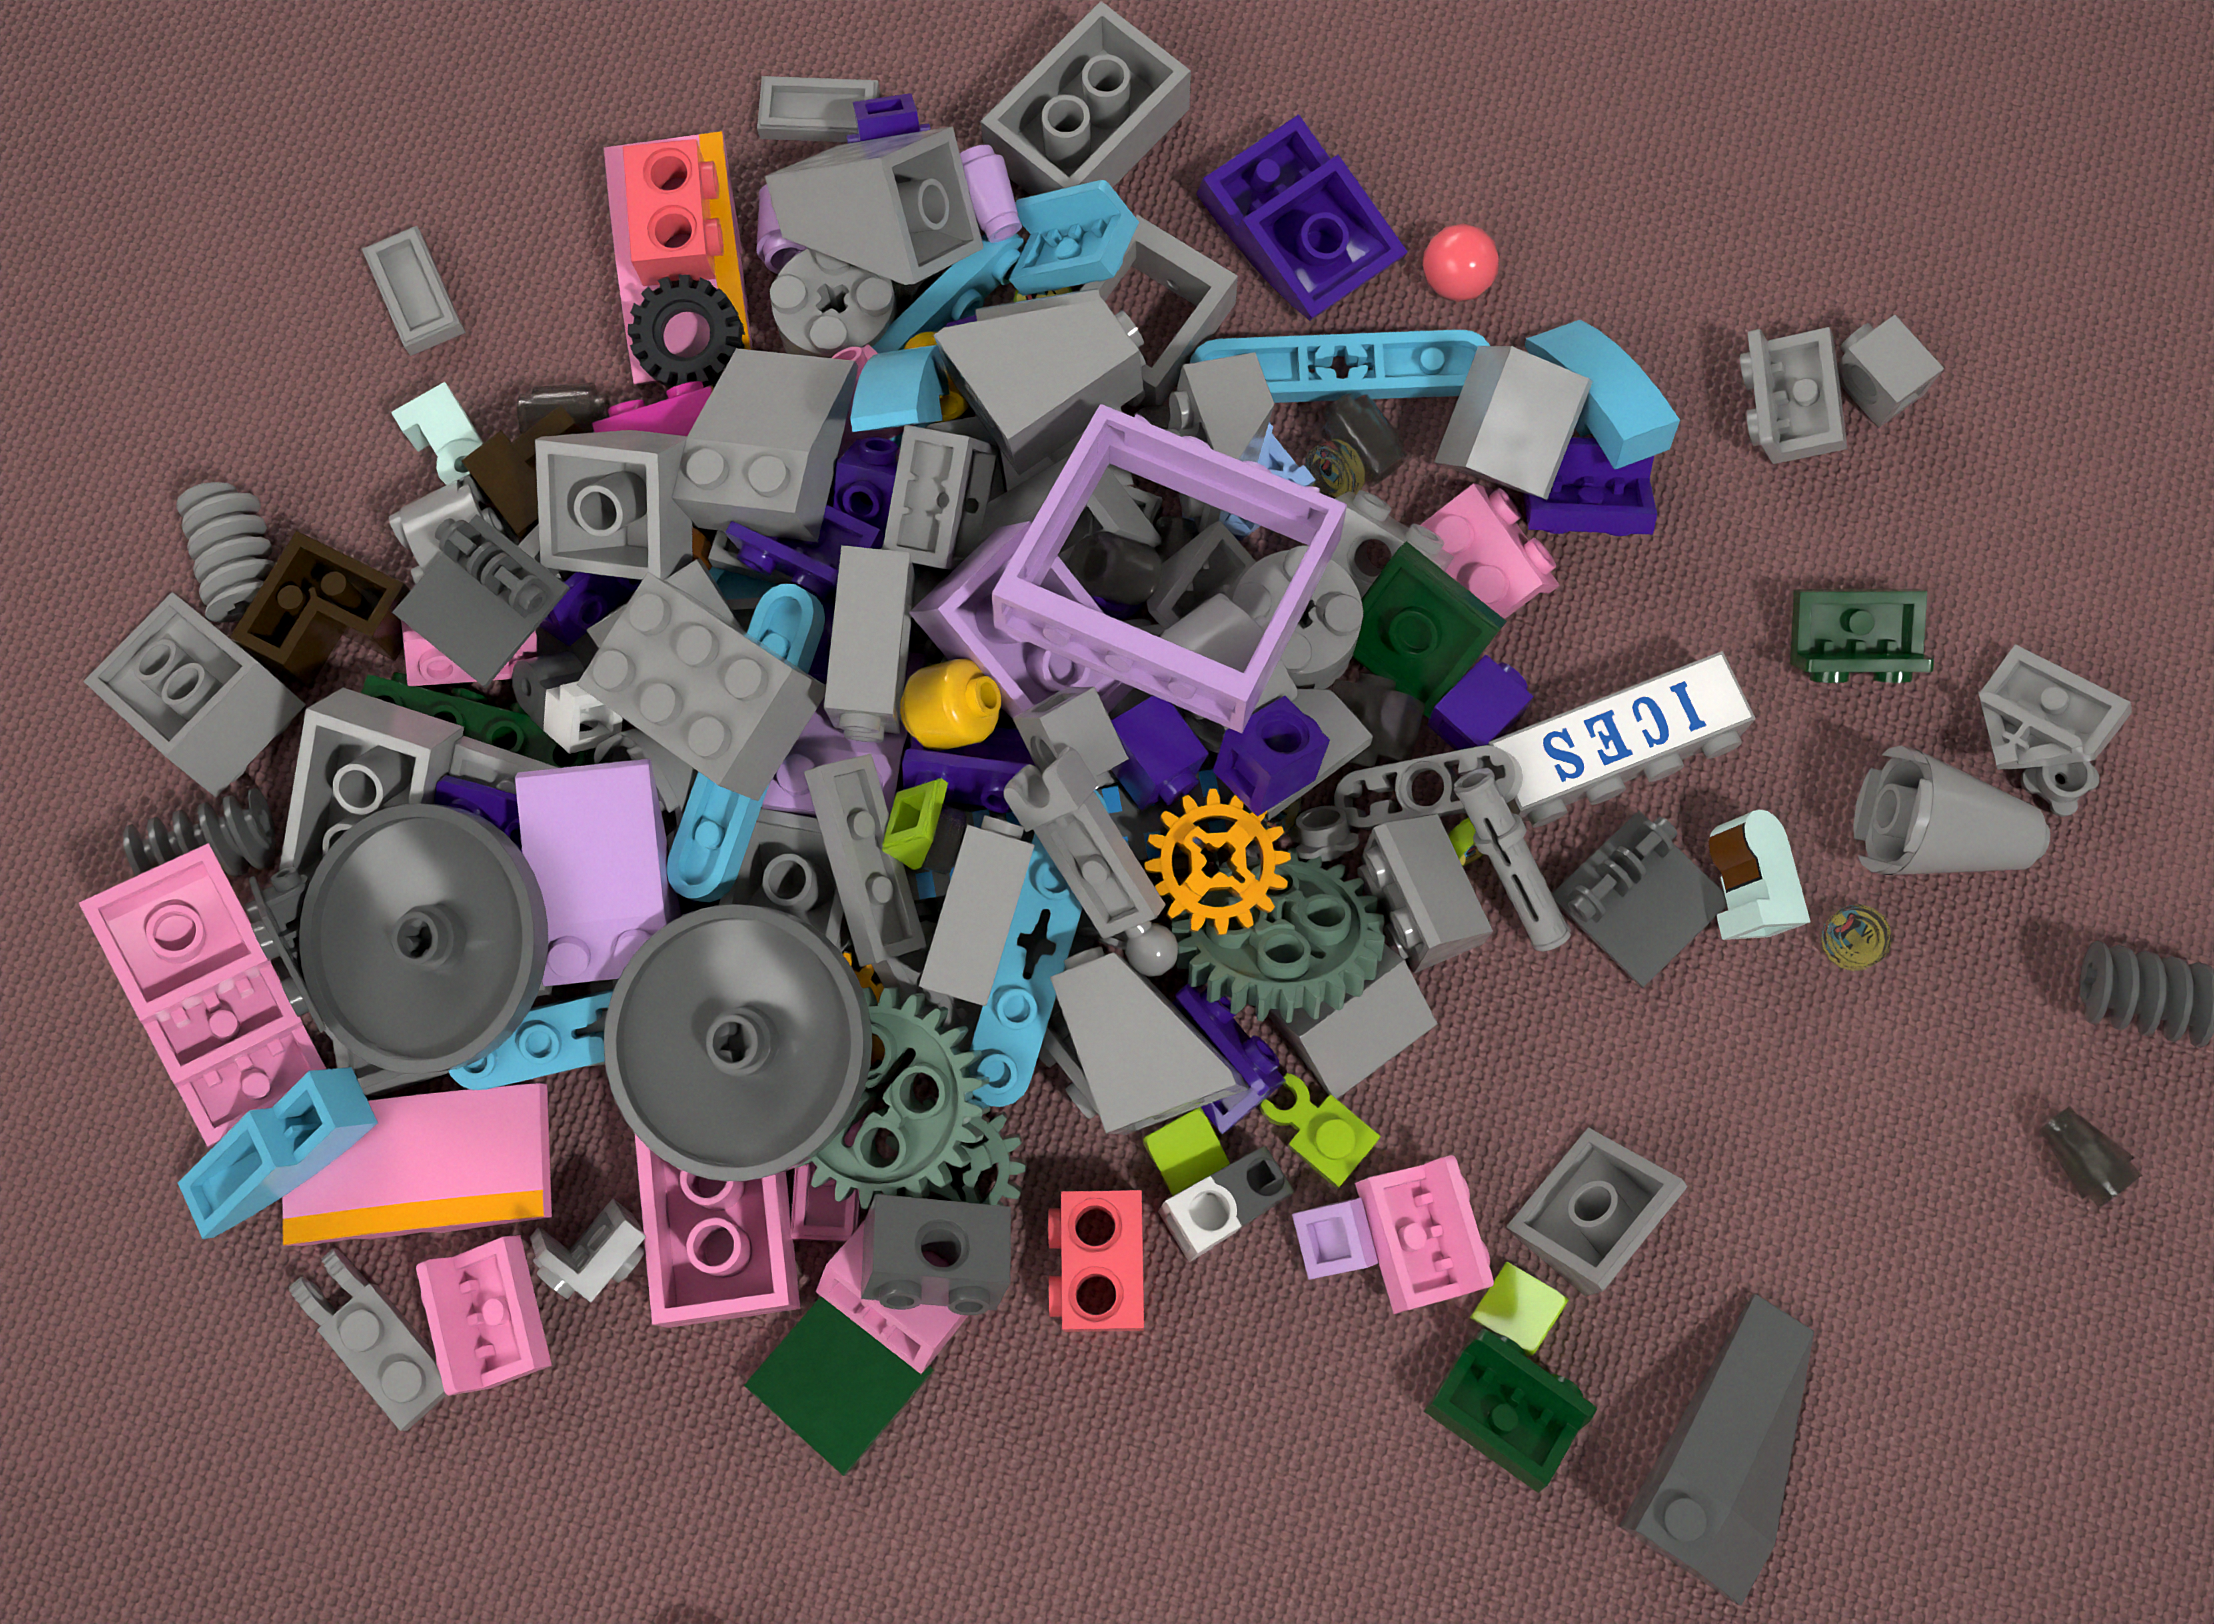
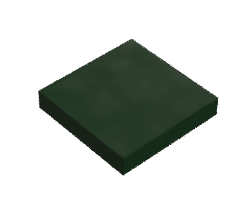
[1352,541,1507,718]
[744,1296,936,1476]

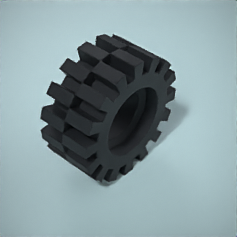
[628,275,745,388]

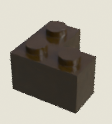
[230,531,411,688]

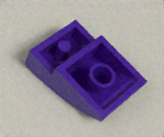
[1196,114,1408,321]

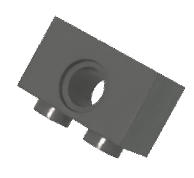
[861,1194,1011,1315]

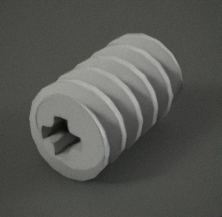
[176,482,276,623]

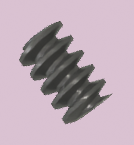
[123,788,276,877]
[2079,940,2214,1048]

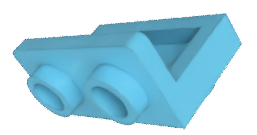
[1009,180,1139,296]

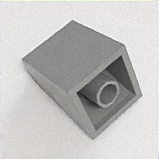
[765,126,984,285]
[934,298,1146,475]
[1050,947,1249,1135]

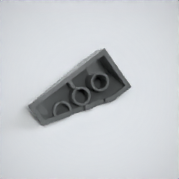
[1619,1294,1814,1606]

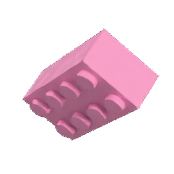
[635,1134,800,1328]

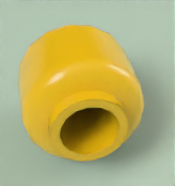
[900,659,1001,751]

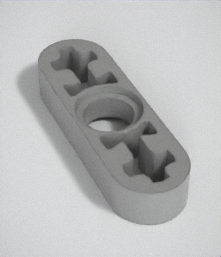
[1334,745,1523,830]

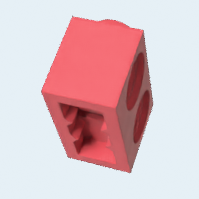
[623,139,724,286]
[1048,1190,1144,1332]

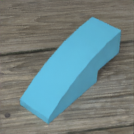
[1525,320,1680,470]
[850,345,950,432]
[178,1067,378,1239]

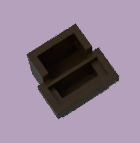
[461,404,586,540]

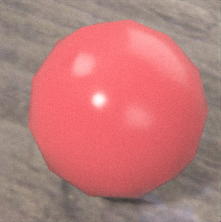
[1423,223,1499,302]

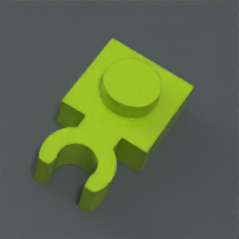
[1259,1073,1381,1189]

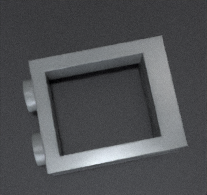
[1080,215,1238,413]
[882,425,999,569]
[824,545,916,742]
[919,816,1035,1006]

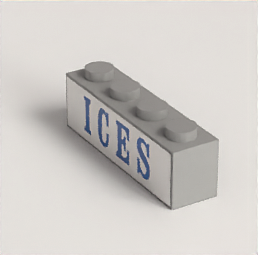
[1485,651,1756,828]

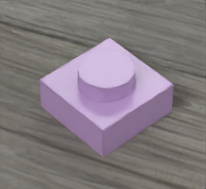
[1292,1197,1378,1280]

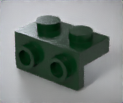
[1790,589,1934,683]
[1423,1329,1597,1493]

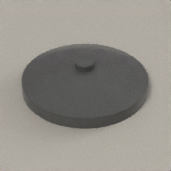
[299,803,548,1074]
[604,904,872,1181]

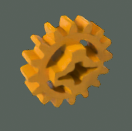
[1144,788,1291,936]

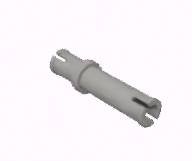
[1453,768,1571,952]

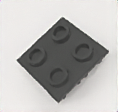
[392,514,570,688]
[1552,810,1727,988]
[244,867,326,1032]

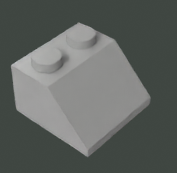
[535,430,692,580]

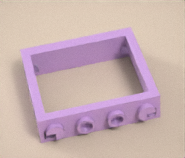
[992,404,1347,733]

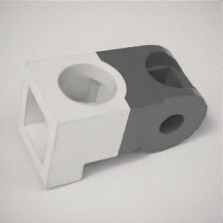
[512,650,622,754]
[1158,1146,1295,1262]

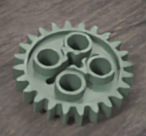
[1171,847,1385,1023]
[794,987,990,1209]

